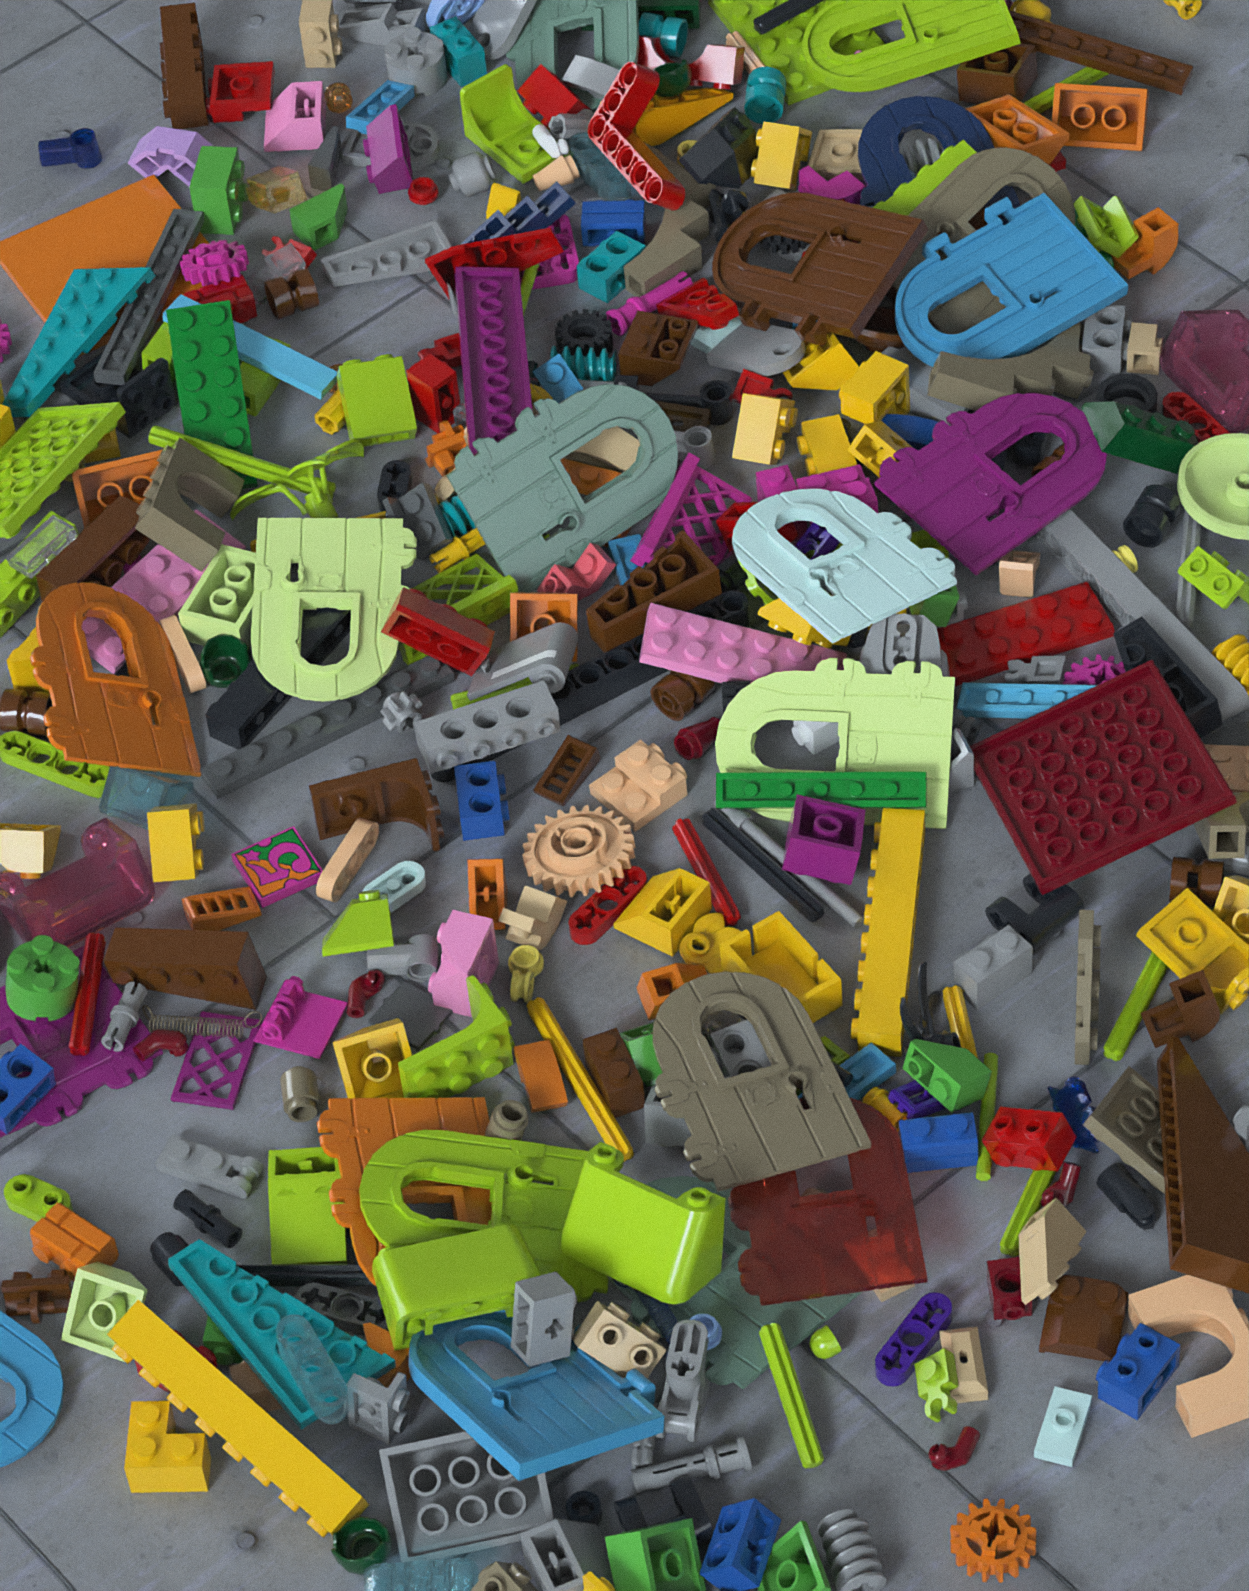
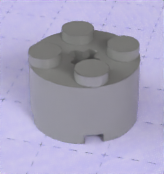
[384,27,447,98]

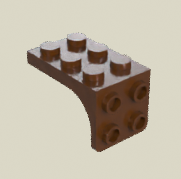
[309,758,444,852]

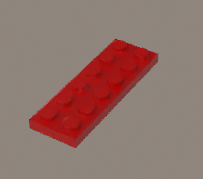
[937,582,1114,687]

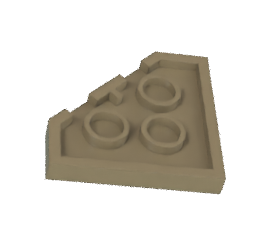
[1075,910,1101,1065]
[1083,1066,1165,1194]

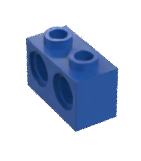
[454,761,510,841]
[0,1043,56,1135]
[699,1498,782,1591]

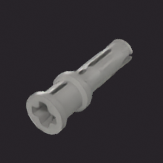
[631,1436,752,1494]

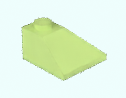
[61,1261,147,1362]

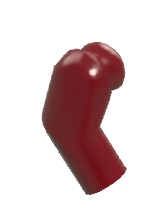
[133,1029,189,1061]

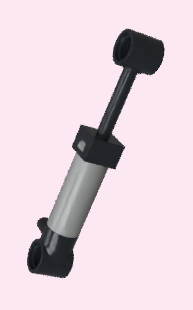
[528,361,733,426]

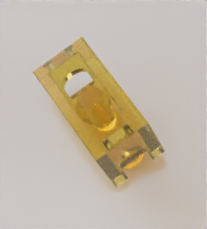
[246,165,308,214]

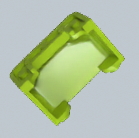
[561,1142,726,1304]
[372,1222,541,1351]

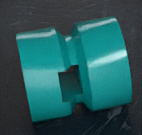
[639,12,688,58]
[744,66,786,124]

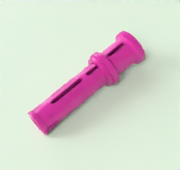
[606,271,692,336]

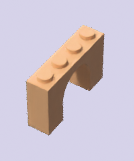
[1128,1275,1249,1438]

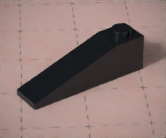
[1113,616,1223,738]

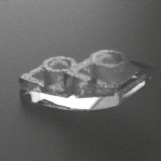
[245,243,306,307]

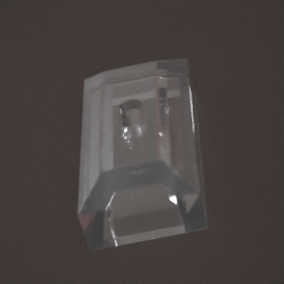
[5,515,78,579]

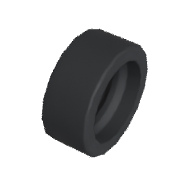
[1096,373,1158,413]

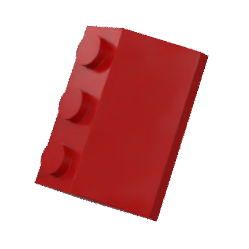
[381,587,495,676]

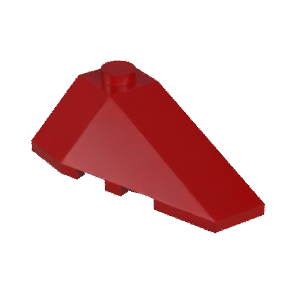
[425,227,564,300]

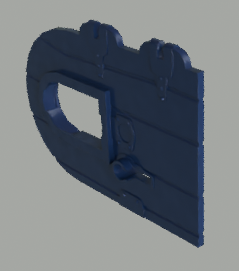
[858,96,1021,225]

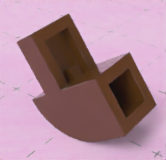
[1141,970,1220,1048]

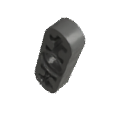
[295,1283,389,1336]

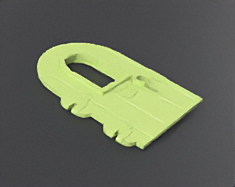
[251,518,417,702]
[715,658,955,829]

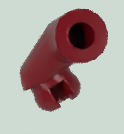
[347,969,385,1018]
[1041,1161,1082,1207]
[928,1426,981,1471]

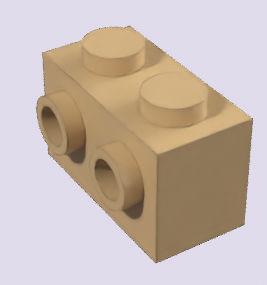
[299,0,342,68]
[572,1300,667,1378]

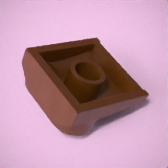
[1039,1275,1129,1361]

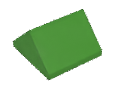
[757,1520,831,1591]

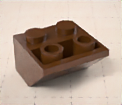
[618,310,699,387]

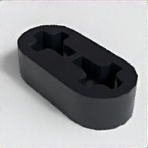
[377,460,412,512]

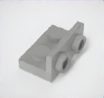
[346,1372,410,1444]

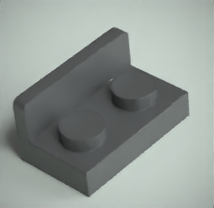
[383,482,453,560]

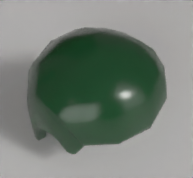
[653,59,692,97]
[200,634,250,688]
[331,1516,391,1575]

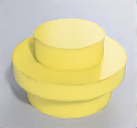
[508,945,544,977]

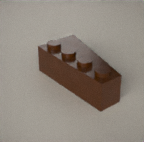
[159,2,209,129]
[36,495,151,602]
[586,530,722,653]
[103,927,267,1010]

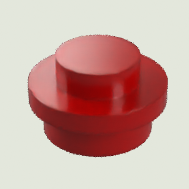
[408,177,439,205]

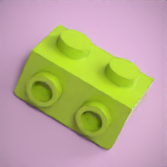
[1073,196,1139,258]
[1177,546,1249,610]

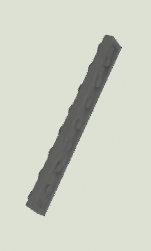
[93,209,205,385]
[200,656,455,799]

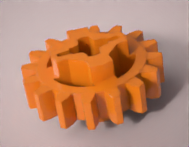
[950,1498,1036,1583]

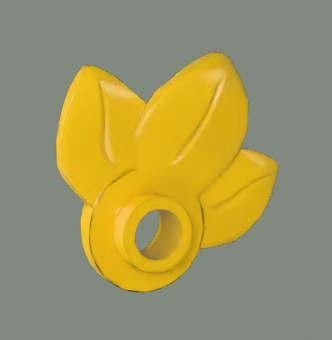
[679,912,742,974]

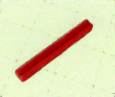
[672,818,741,927]
[69,933,106,1056]

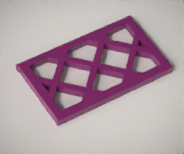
[170,1011,262,1110]

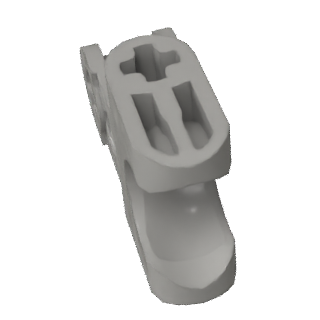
[656,1320,710,1442]

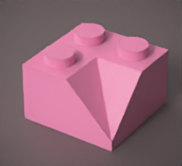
[428,910,499,1017]

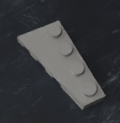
[321,220,452,287]

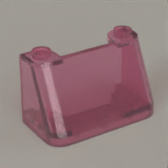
[1160,310,1249,433]
[0,817,155,947]

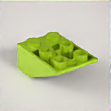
[268,1147,347,1264]

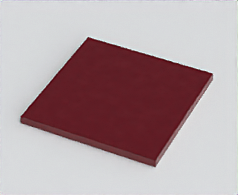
[970,660,1237,895]

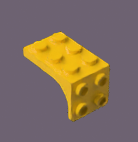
[1136,888,1249,1015]

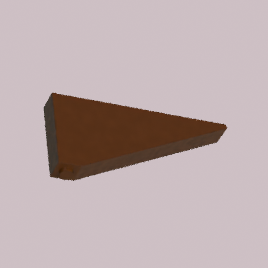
[1157,1036,1249,1294]

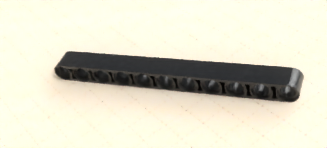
[430,590,749,782]

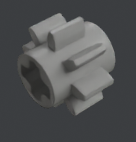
[380,691,424,734]

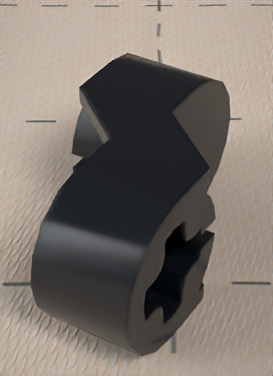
[1013,432,1050,465]

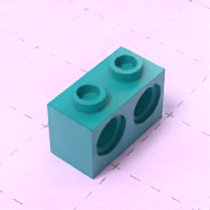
[430,16,487,87]
[576,231,646,304]

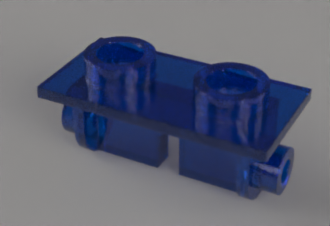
[1047,1076,1100,1154]

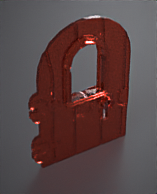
[728,1098,928,1306]

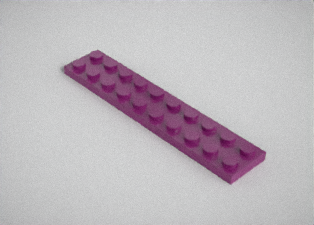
[455,267,533,455]

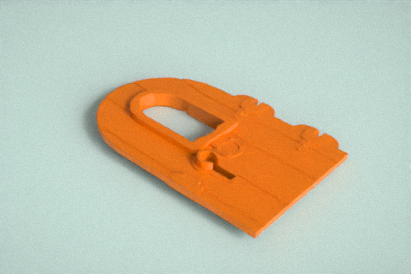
[30,582,201,777]
[317,1097,492,1286]

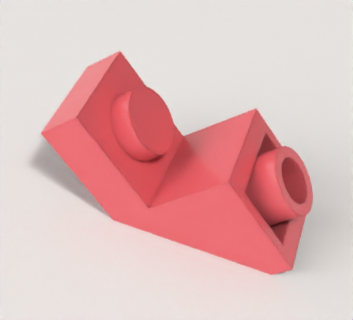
[537,543,616,601]

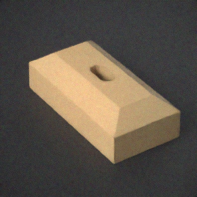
[939,1327,988,1403]

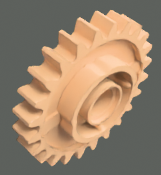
[522,805,636,898]

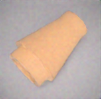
[532,155,580,192]

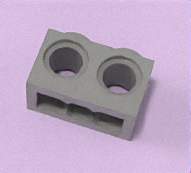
[1082,305,1131,373]
[709,1020,771,1079]

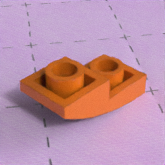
[513,1040,568,1113]

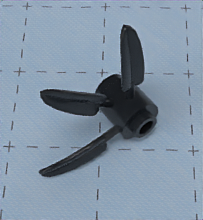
[900,961,962,1058]

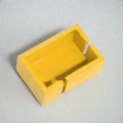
[720,911,843,1023]

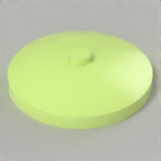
[1177,433,1249,540]

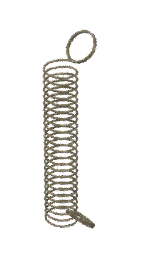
[142,1005,262,1038]

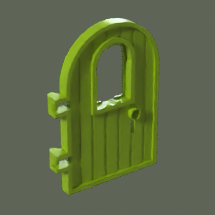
[802,0,1020,92]

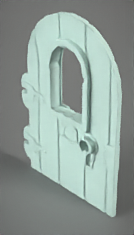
[732,489,957,644]

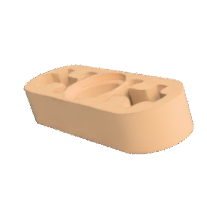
[159,615,207,694]
[316,817,379,903]

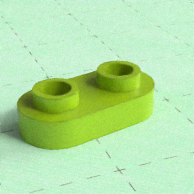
[4,1174,73,1222]

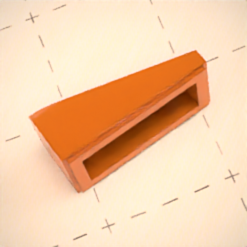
[181,886,262,931]

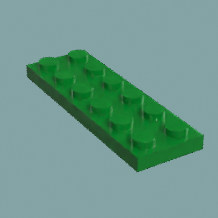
[166,300,258,489]

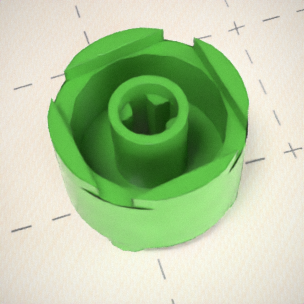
[5,935,80,1021]

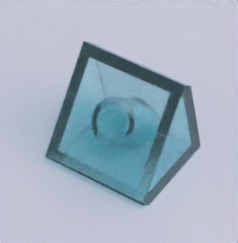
[99,766,194,830]

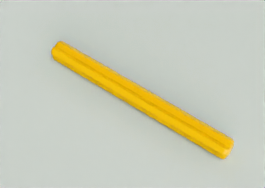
[526,997,634,1162]

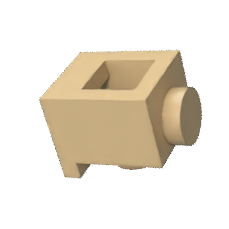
[1127,322,1163,375]

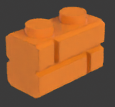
[30,1202,119,1282]

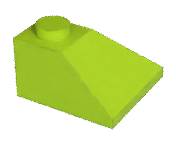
[322,890,394,957]

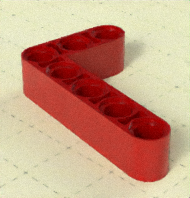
[587,62,685,211]

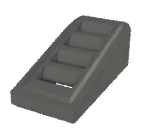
[308,126,342,191]

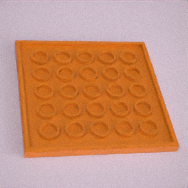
[0,174,210,358]

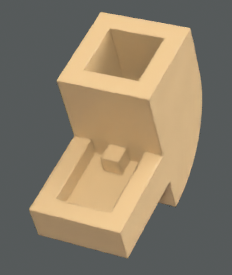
[499,886,567,950]

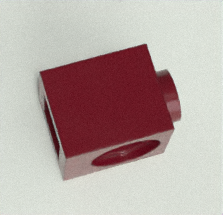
[987,1257,1032,1320]

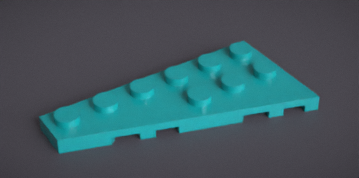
[2,267,156,417]
[168,1239,396,1430]

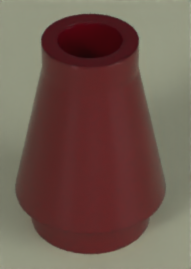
[674,717,720,760]

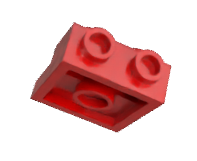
[206,61,275,123]

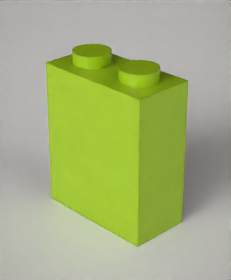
[336,354,417,447]

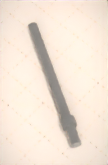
[713,800,864,929]

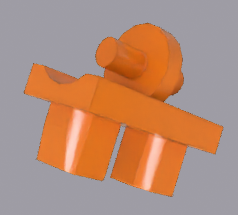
[425,420,467,477]

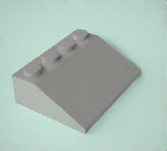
[379,1431,554,1567]

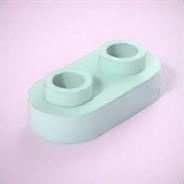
[363,861,426,913]

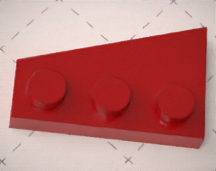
[656,277,739,330]

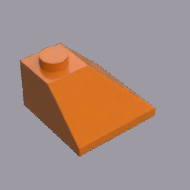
[510,592,578,662]

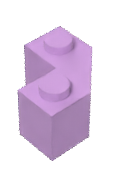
[128,126,213,187]

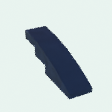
[460,181,577,245]

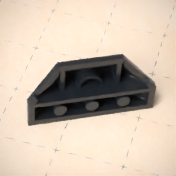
[678,107,759,189]

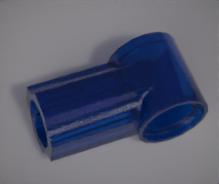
[38,128,102,169]

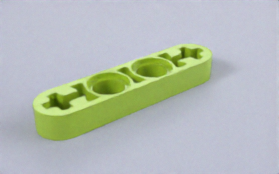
[0,731,115,798]

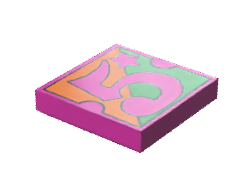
[231,826,323,908]

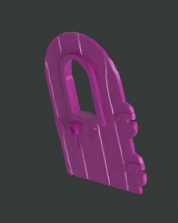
[874,393,1107,576]
[0,945,163,1138]

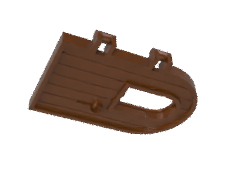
[712,192,929,346]

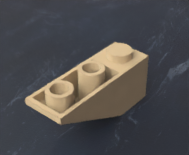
[1018,1198,1087,1305]

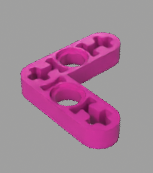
[519,214,579,290]

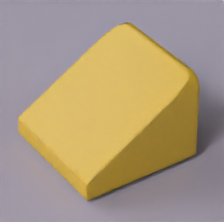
[486,182,521,219]

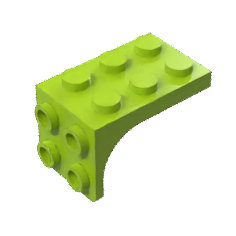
[460,64,572,184]
[398,975,515,1098]

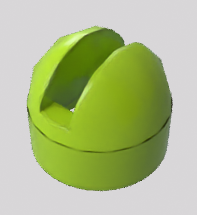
[809,1325,842,1359]

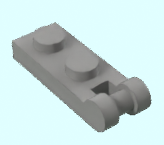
[155,1134,264,1199]

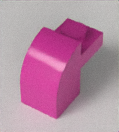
[798,165,866,205]

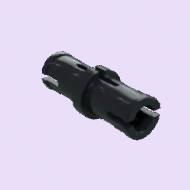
[173,1189,243,1249]

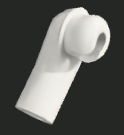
[532,124,569,159]

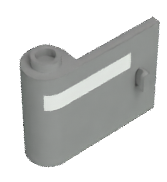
[467,622,578,701]

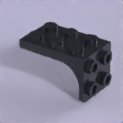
[60,351,177,438]

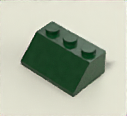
[1082,401,1199,474]

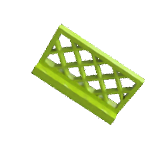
[398,553,519,665]

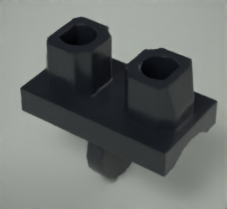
[709,189,749,243]

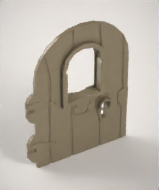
[892,147,1076,334]
[652,972,872,1192]

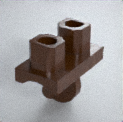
[1,1269,72,1324]

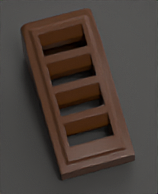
[533,735,601,807]

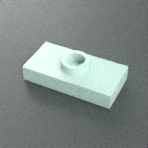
[1034,1386,1092,1467]

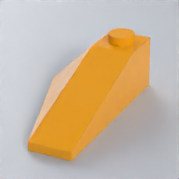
[600,87,733,146]

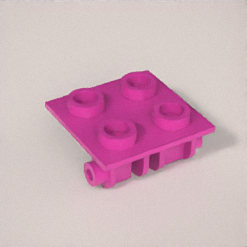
[254,976,348,1059]

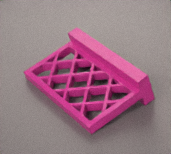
[630,452,752,568]

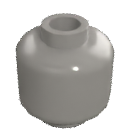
[449,151,496,197]

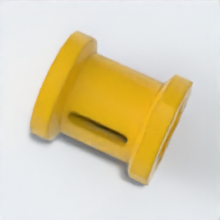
[1163,0,1202,20]

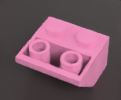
[264,81,326,152]

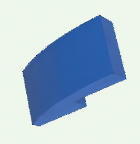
[881,414,938,450]

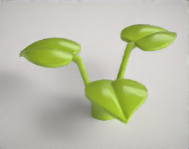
[230,439,364,521]

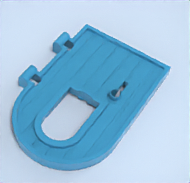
[895,193,1128,367]
[408,1310,665,1481]

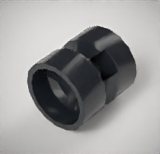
[1123,485,1181,548]

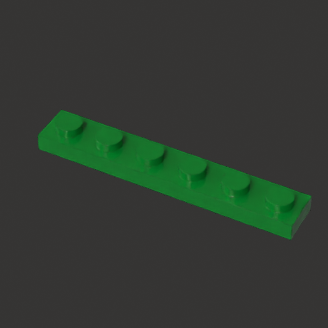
[716,772,927,809]

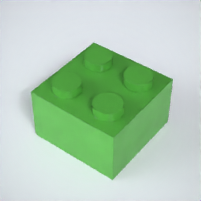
[189,146,249,235]

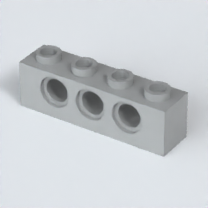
[414,680,561,774]

